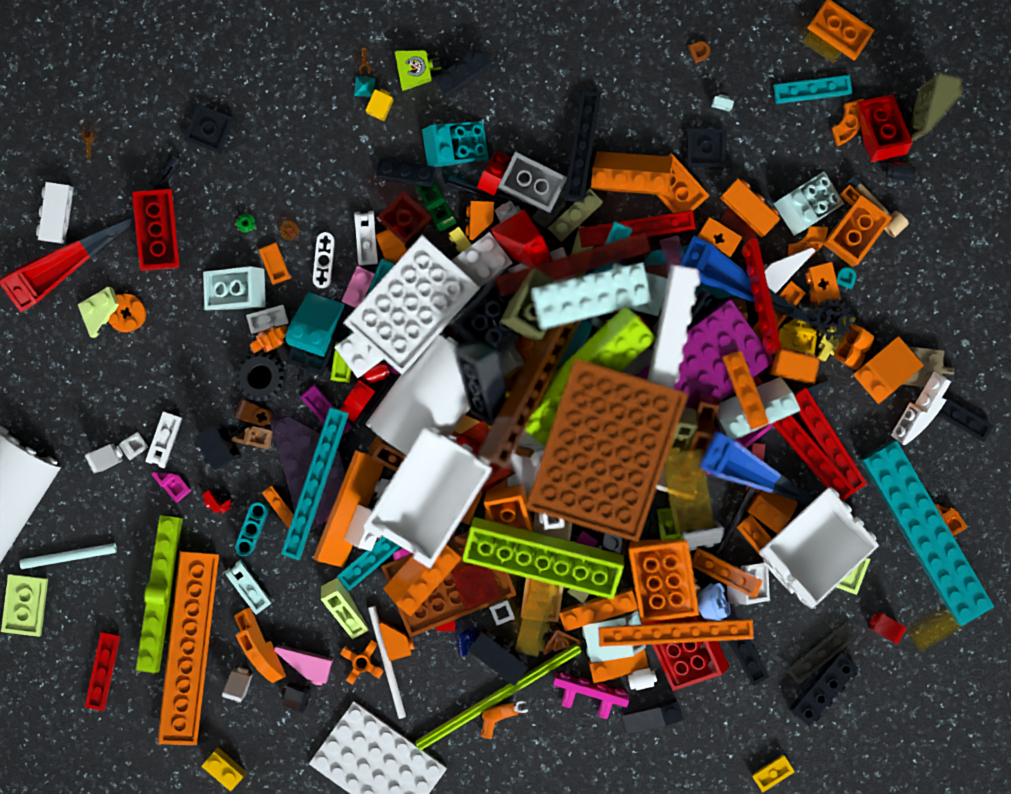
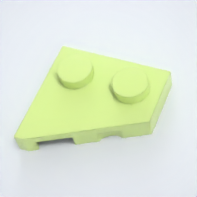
[78,287,119,338]

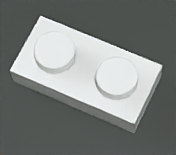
[246,305,289,334]

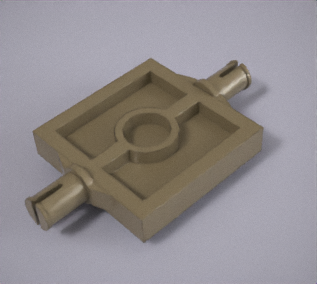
[903,346,955,387]

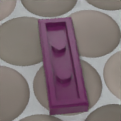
[300,384,352,437]

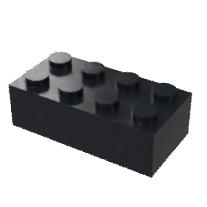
[454,339,508,426]

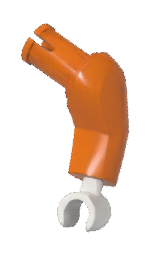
[480,701,528,739]

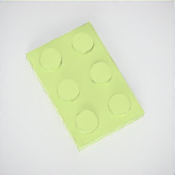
[1,574,48,637]

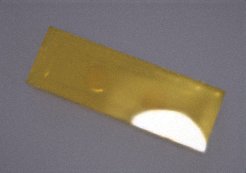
[910,613,970,652]

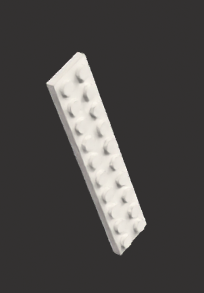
[335,232,512,378]

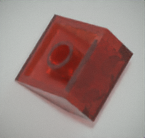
[377,191,431,245]

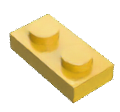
[752,755,795,792]

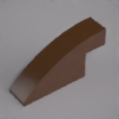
[679,394,720,481]

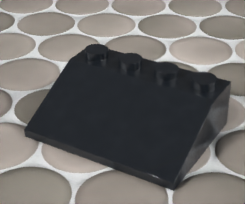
[448,268,522,358]

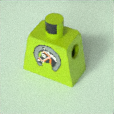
[395,51,441,91]

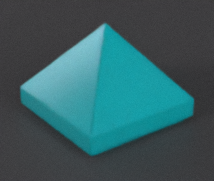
[354,76,375,97]

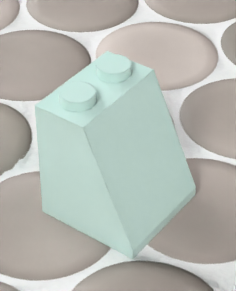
[582,610,646,663]

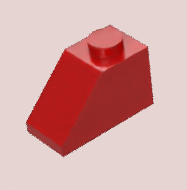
[340,380,376,422]
[869,611,907,644]

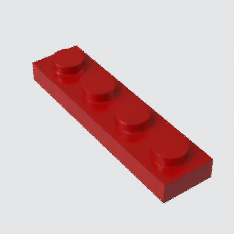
[85,631,121,711]

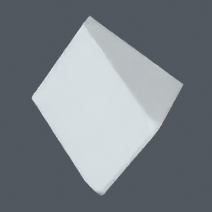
[119,432,148,460]

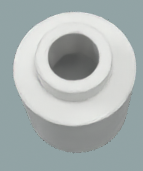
[628,667,657,690]

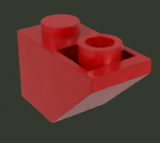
[477,150,512,196]

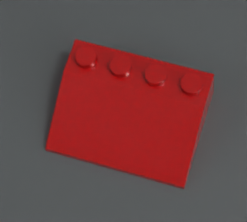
[642,612,729,691]

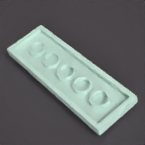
[532,263,651,328]

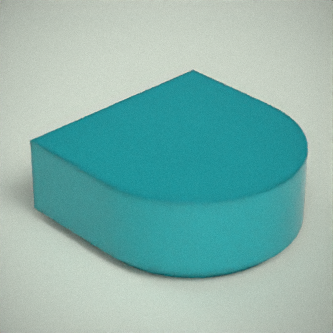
[836,267,856,289]

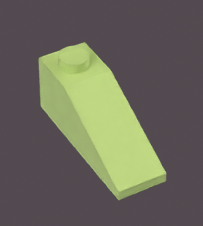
[321,578,369,639]

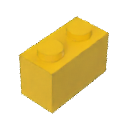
[202,747,246,791]

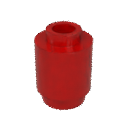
[362,361,390,384]

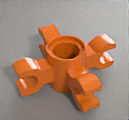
[340,640,384,685]

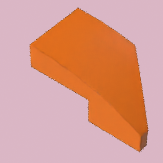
[935,504,968,536]

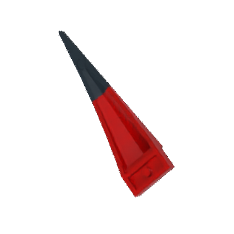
[0,215,135,312]

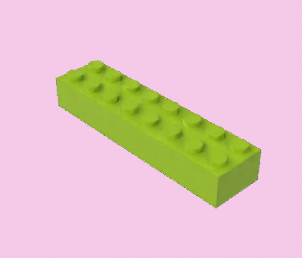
[525,306,656,446]
[462,517,624,599]

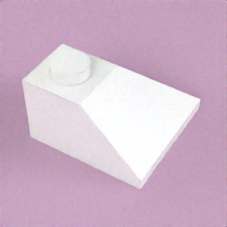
[727,562,770,605]

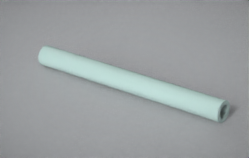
[20,543,117,569]

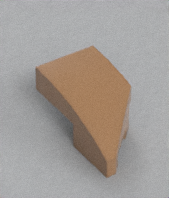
[231,426,273,449]

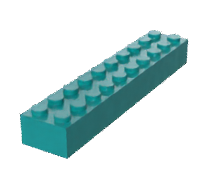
[859,440,994,627]

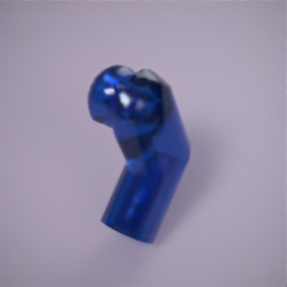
[457,629,475,656]

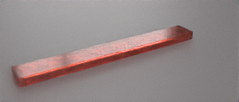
[496,232,651,297]

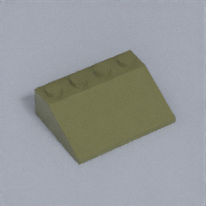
[908,74,963,141]

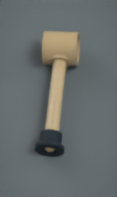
[846,173,909,238]

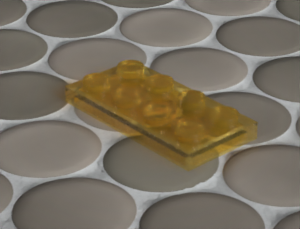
[664,449,714,532]

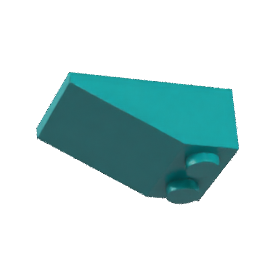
[285,292,345,357]

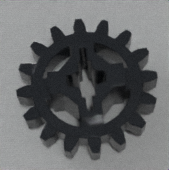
[811,298,854,340]

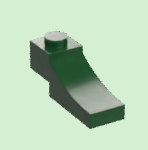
[414,182,456,232]

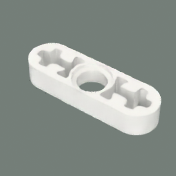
[313,232,335,288]

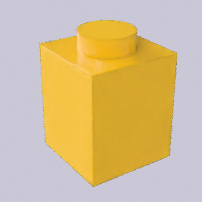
[365,89,394,121]

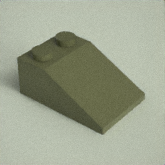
[500,268,558,341]

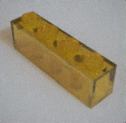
[515,579,559,656]

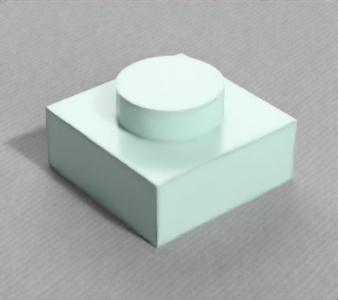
[711,95,734,112]

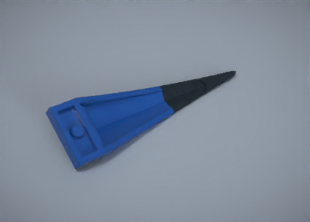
[680,236,817,327]
[698,432,815,505]

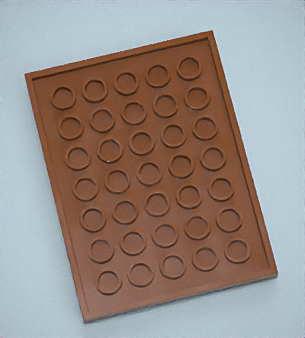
[526,358,688,542]

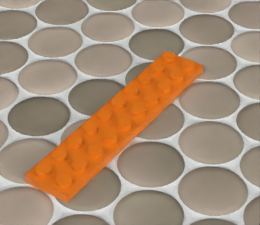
[157,551,219,745]

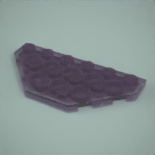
[270,417,346,531]

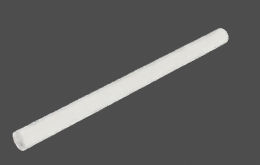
[368,606,406,719]

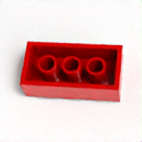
[132,189,179,271]

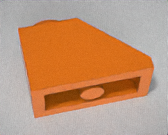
[379,621,415,661]

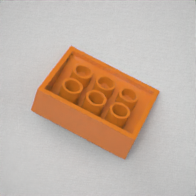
[629,539,699,622]

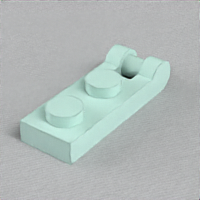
[224,560,272,614]

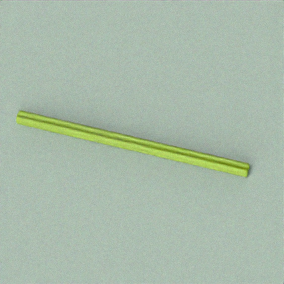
[415,643,581,750]

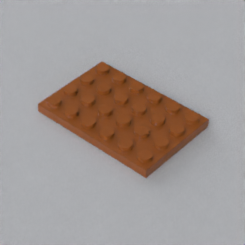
[381,530,517,637]

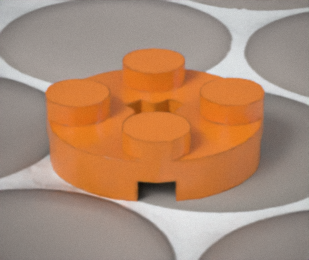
[108,294,146,332]

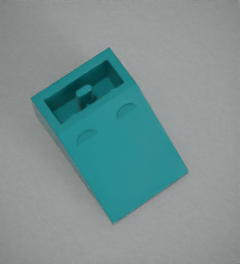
[422,121,489,167]

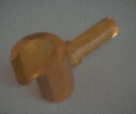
[359,48,371,74]
[81,130,95,158]

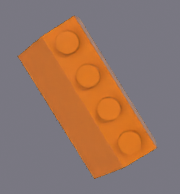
[591,152,673,196]
[383,542,463,617]

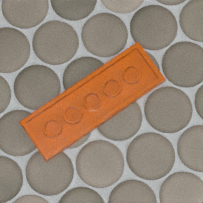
[313,451,384,568]

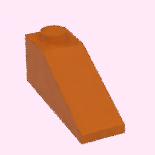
[588,649,648,683]

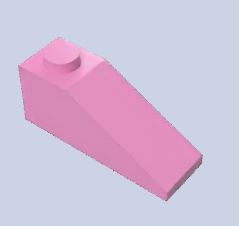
[275,645,333,685]

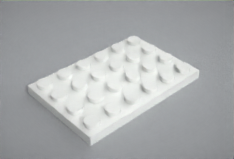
[344,236,480,375]
[309,701,447,794]

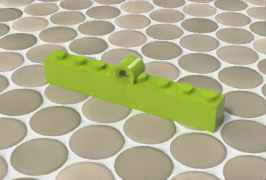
[136,515,183,673]

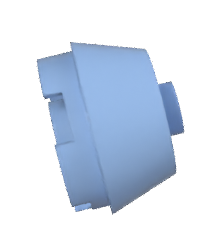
[697,583,730,621]

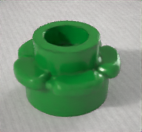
[236,213,255,233]

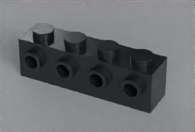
[789,650,859,727]

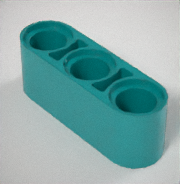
[235,501,269,556]

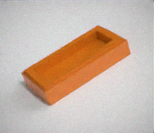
[258,242,291,285]

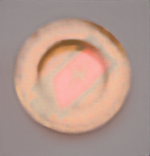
[280,221,300,241]

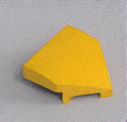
[778,319,817,354]

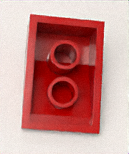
[857,94,913,162]

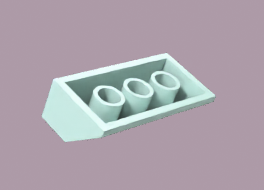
[715,377,800,440]

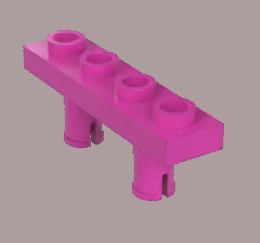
[553,672,629,719]

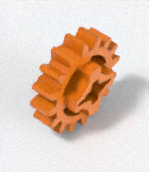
[250,325,288,353]

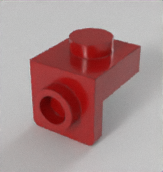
[202,489,233,514]

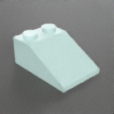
[203,267,265,310]

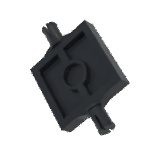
[286,338,336,383]

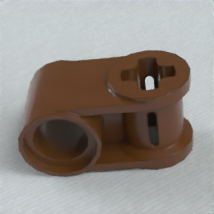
[234,399,273,426]

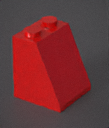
[491,210,554,270]

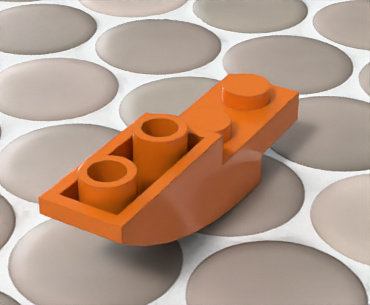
[234,608,286,683]

